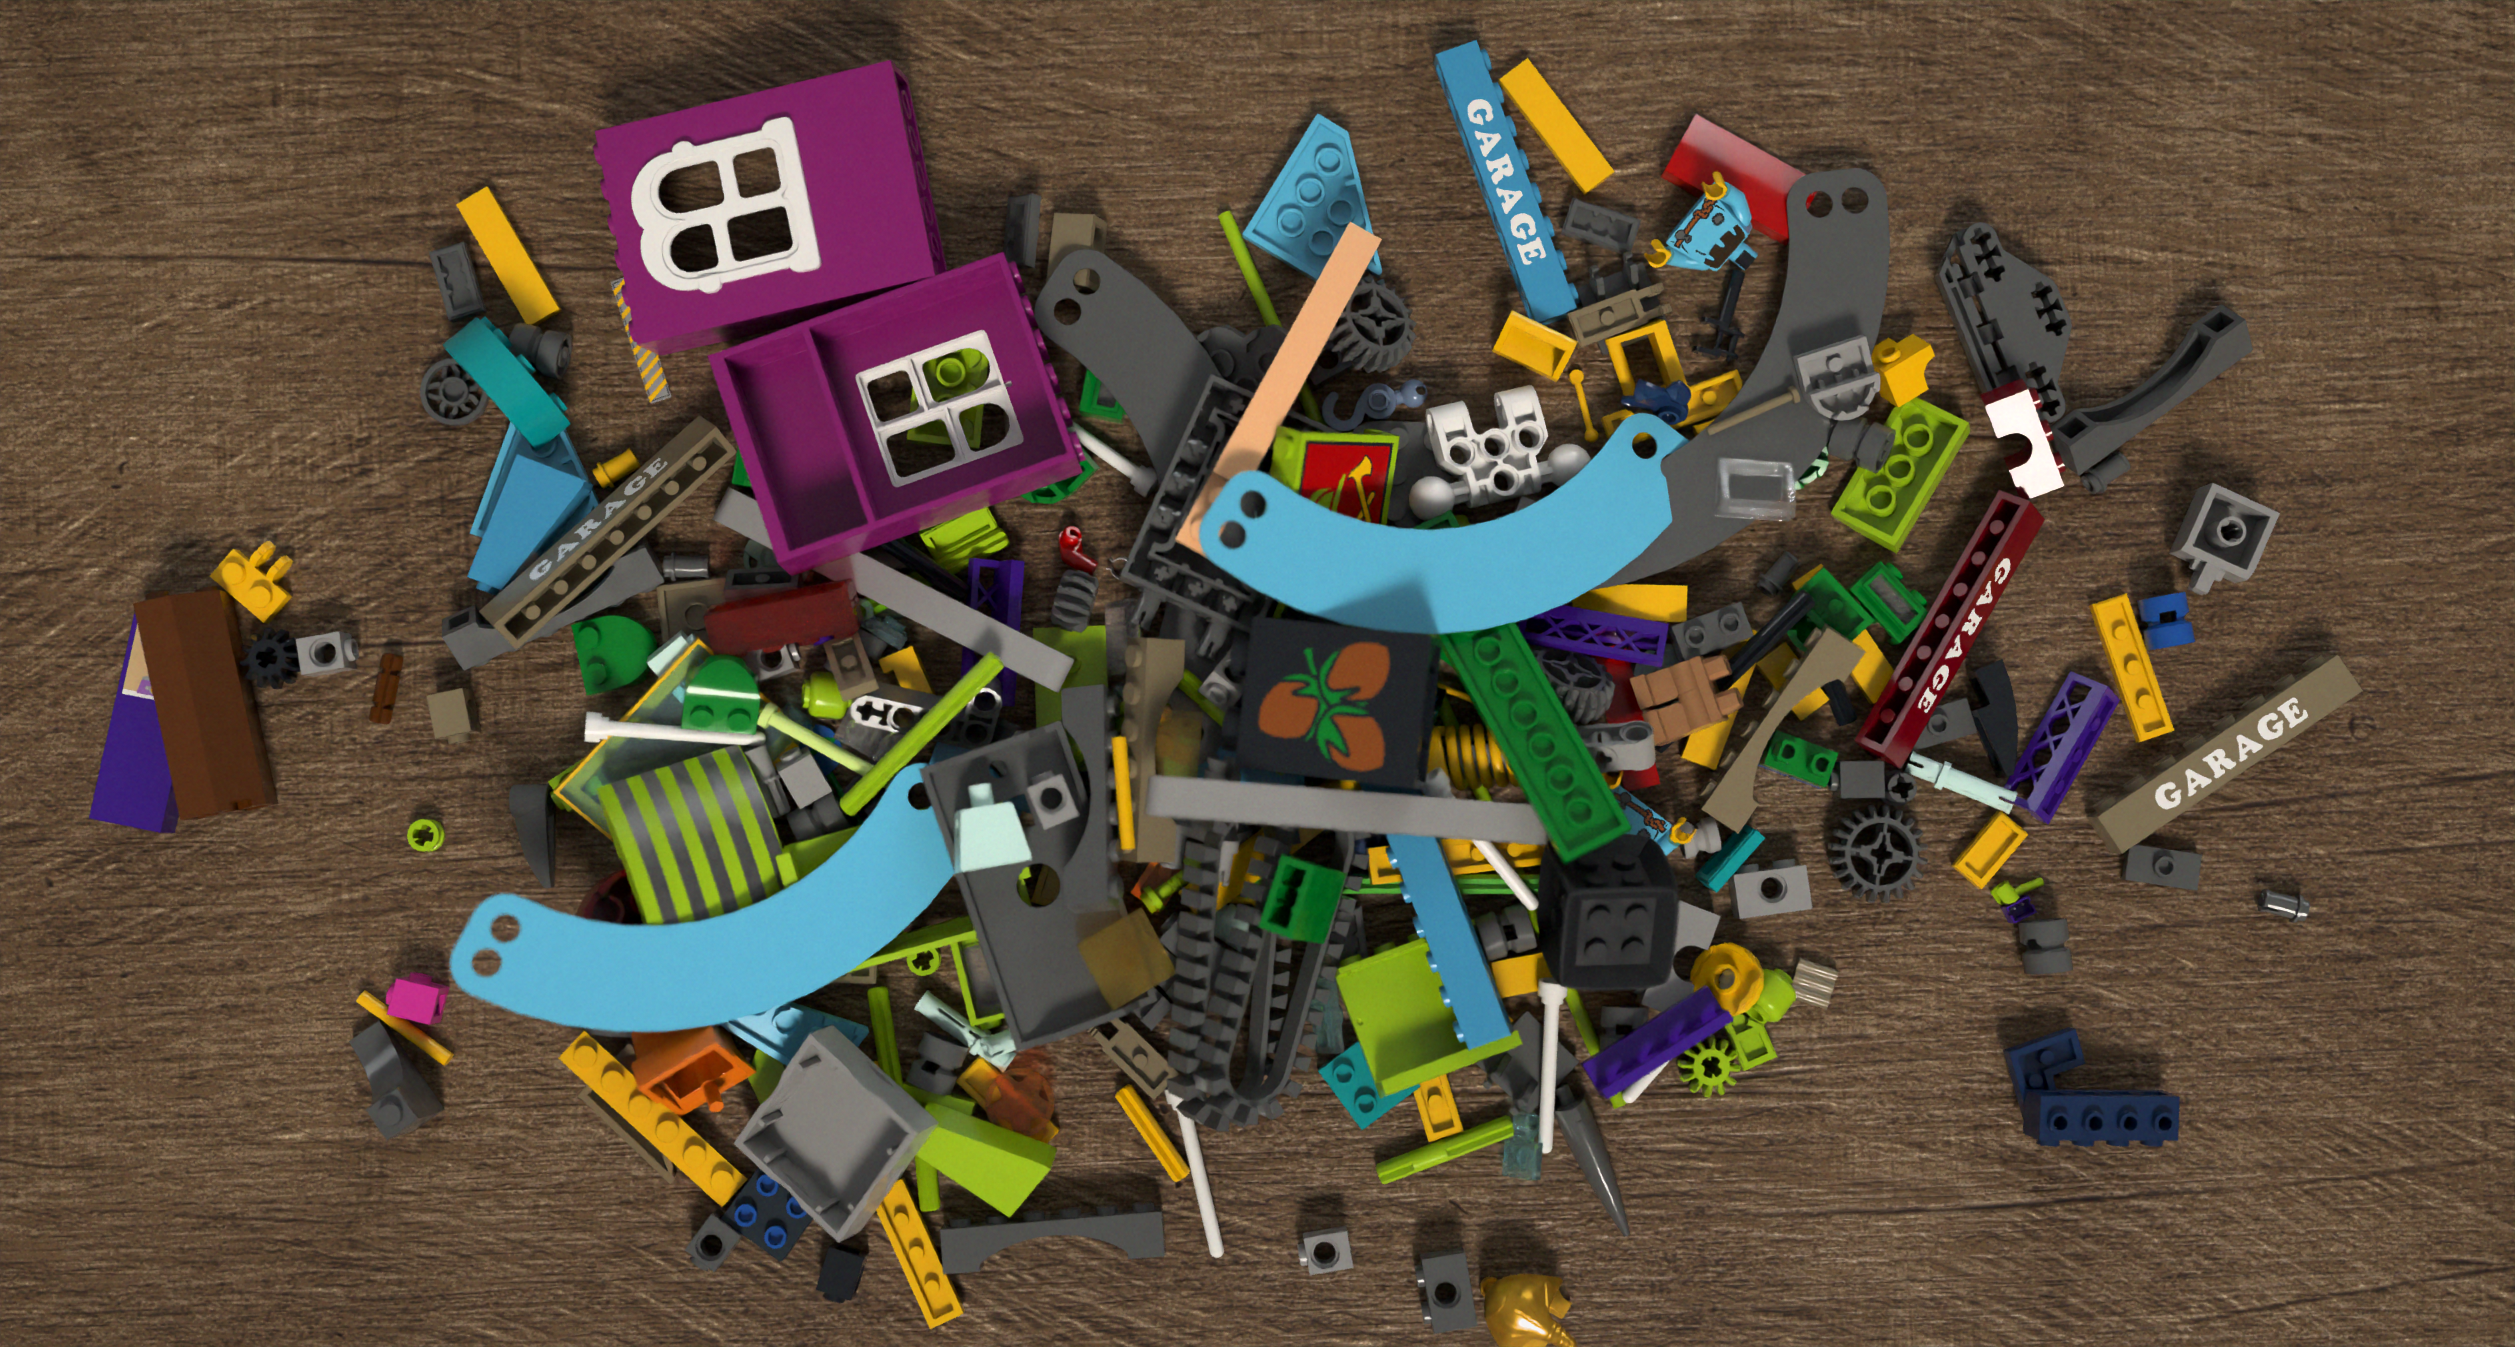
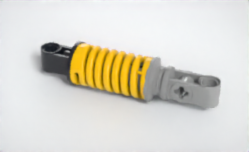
[1427,721,1656,791]

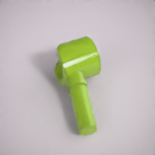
[1990,877,2044,905]

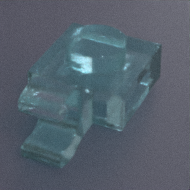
[846,598,909,650]
[1502,1114,1543,1181]

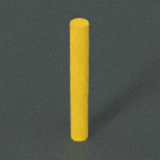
[1111,737,1136,850]
[356,990,454,1066]

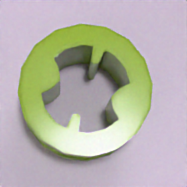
[407,819,445,852]
[907,948,942,976]

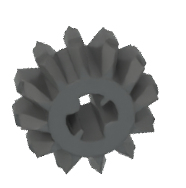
[1050,569,1099,633]

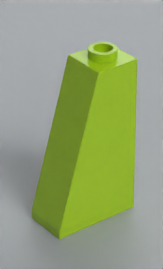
[916,1100,1057,1218]

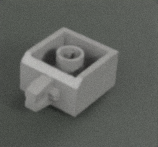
[2169,483,2280,595]

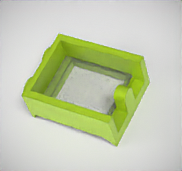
[950,937,1004,1030]

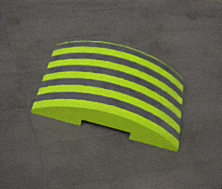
[596,745,784,925]

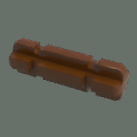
[369,653,404,724]

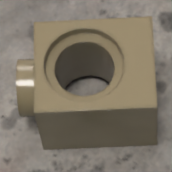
[426,688,481,745]

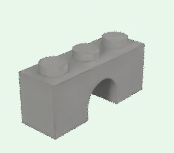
[1634,900,1721,1012]

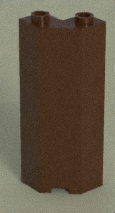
[133,586,278,821]

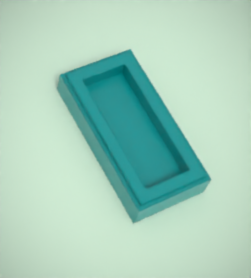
[1695,824,1765,893]

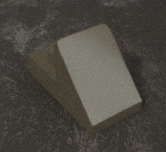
[823,630,879,702]

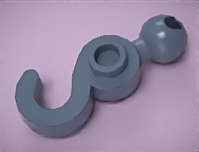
[1322,379,1428,433]

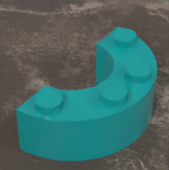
[442,316,571,451]

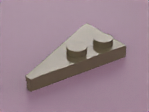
[577,1043,676,1184]

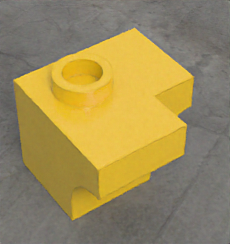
[1871,334,1935,408]

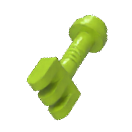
[1139,857,1201,914]

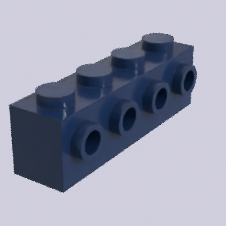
[2023,1089,2180,1146]

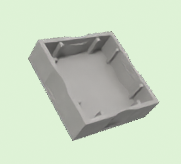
[734,1025,939,1243]

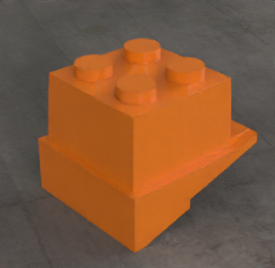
[631,1024,757,1117]

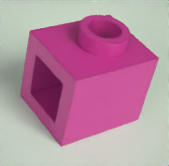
[386,972,450,1025]

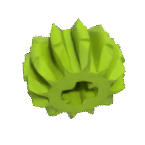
[1677,1034,1741,1098]

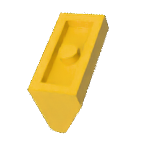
[1492,310,1578,382]
[1605,318,1688,396]

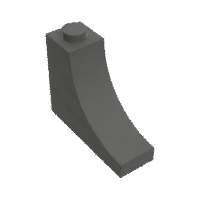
[349,1020,445,1140]

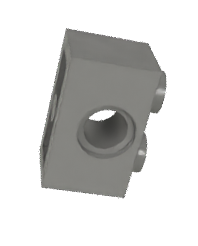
[1728,859,1813,919]

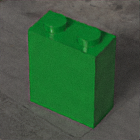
[1258,855,1347,944]

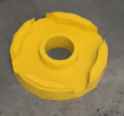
[1690,943,1764,1016]

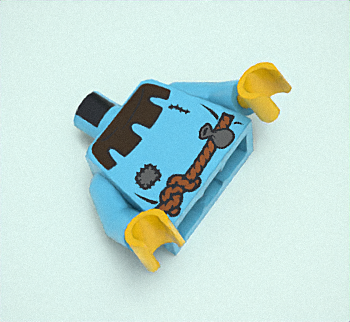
[1644,171,1758,271]
[1601,770,1697,856]

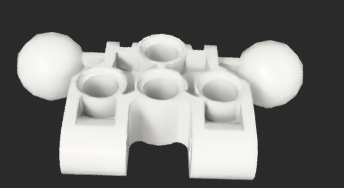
[1409,385,1591,521]

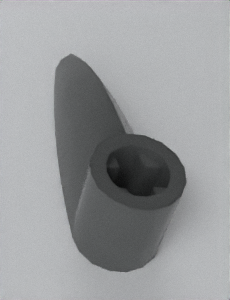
[509,784,556,888]

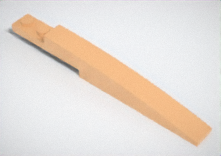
[1175,222,1382,558]

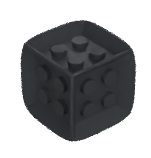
[1537,834,1679,991]

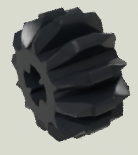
[239,628,301,690]

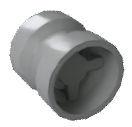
[1679,816,1721,859]

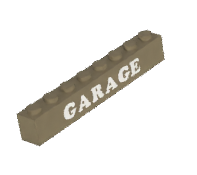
[479,415,737,650]
[2086,654,2363,854]

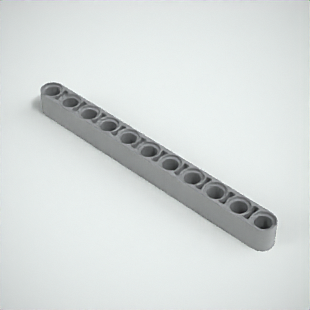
[712,487,1075,693]
[1145,776,1548,845]

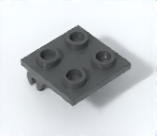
[1576,251,1670,356]
[1476,1010,1579,1116]

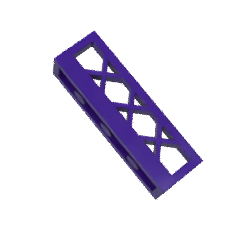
[960,558,1025,707]
[1518,605,1669,667]
[1999,671,2120,824]
[1580,985,1734,1100]

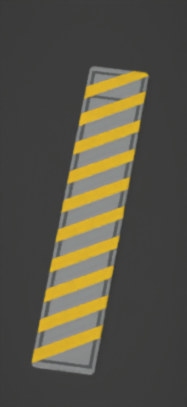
[611,277,671,404]

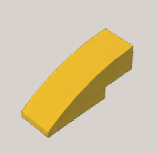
[1572,584,1688,624]

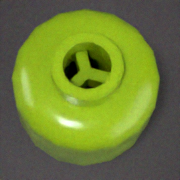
[801,671,852,720]
[1746,968,1796,1024]

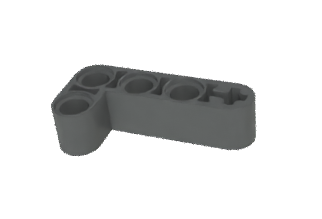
[850,676,1002,750]

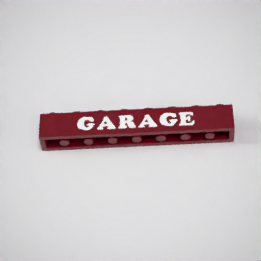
[1854,490,2045,769]

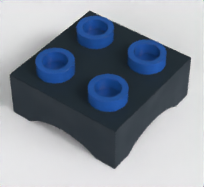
[721,1167,813,1262]

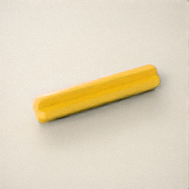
[1115,1084,1190,1182]

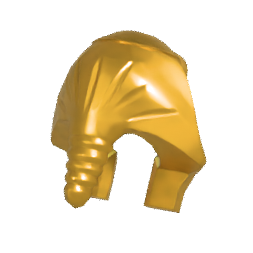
[1479,1274,1577,1347]

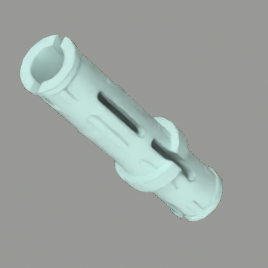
[1904,751,2017,814]
[914,990,1017,1073]

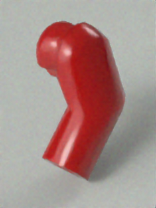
[1058,526,1099,576]

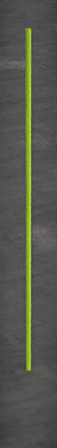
[1218,211,1627,1109]

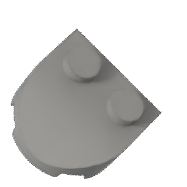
[1793,335,1880,421]

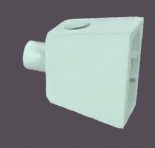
[954,783,1032,874]

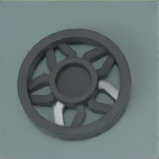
[420,358,490,426]

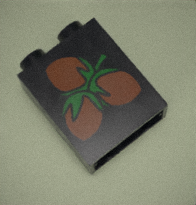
[1221,616,1443,790]

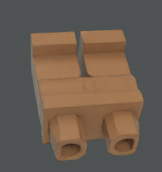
[1630,655,1744,746]

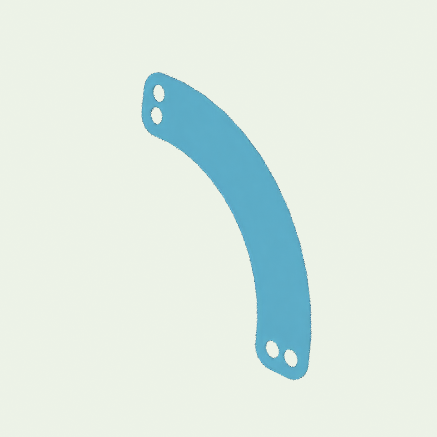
[1199,413,1690,634]
[450,763,954,1031]

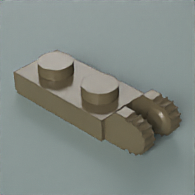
[1566,282,1672,349]
[1086,1017,1180,1100]

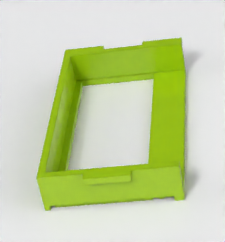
[775,801,1032,973]

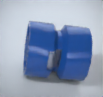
[2137,592,2195,651]

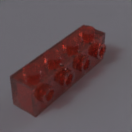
[703,578,864,658]

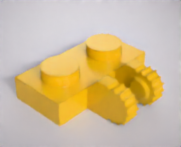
[210,541,293,624]

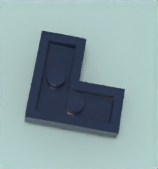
[2003,1027,2086,1117]

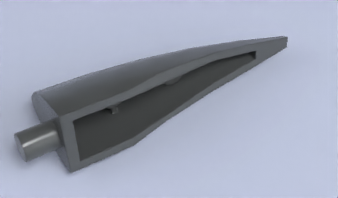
[1554,1083,1630,1236]

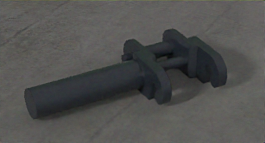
[1692,270,1745,362]

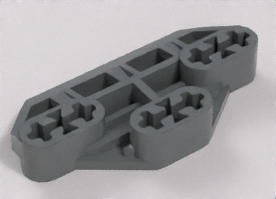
[1934,222,2072,424]

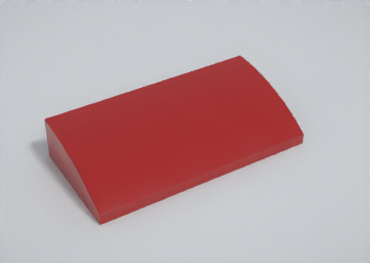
[1661,114,1817,246]

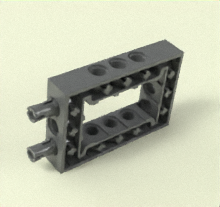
[1119,374,1340,662]

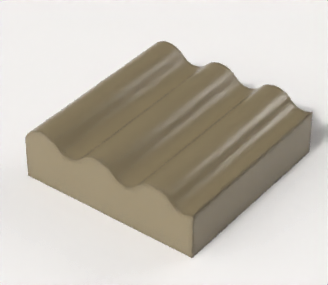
[1791,958,1839,1010]

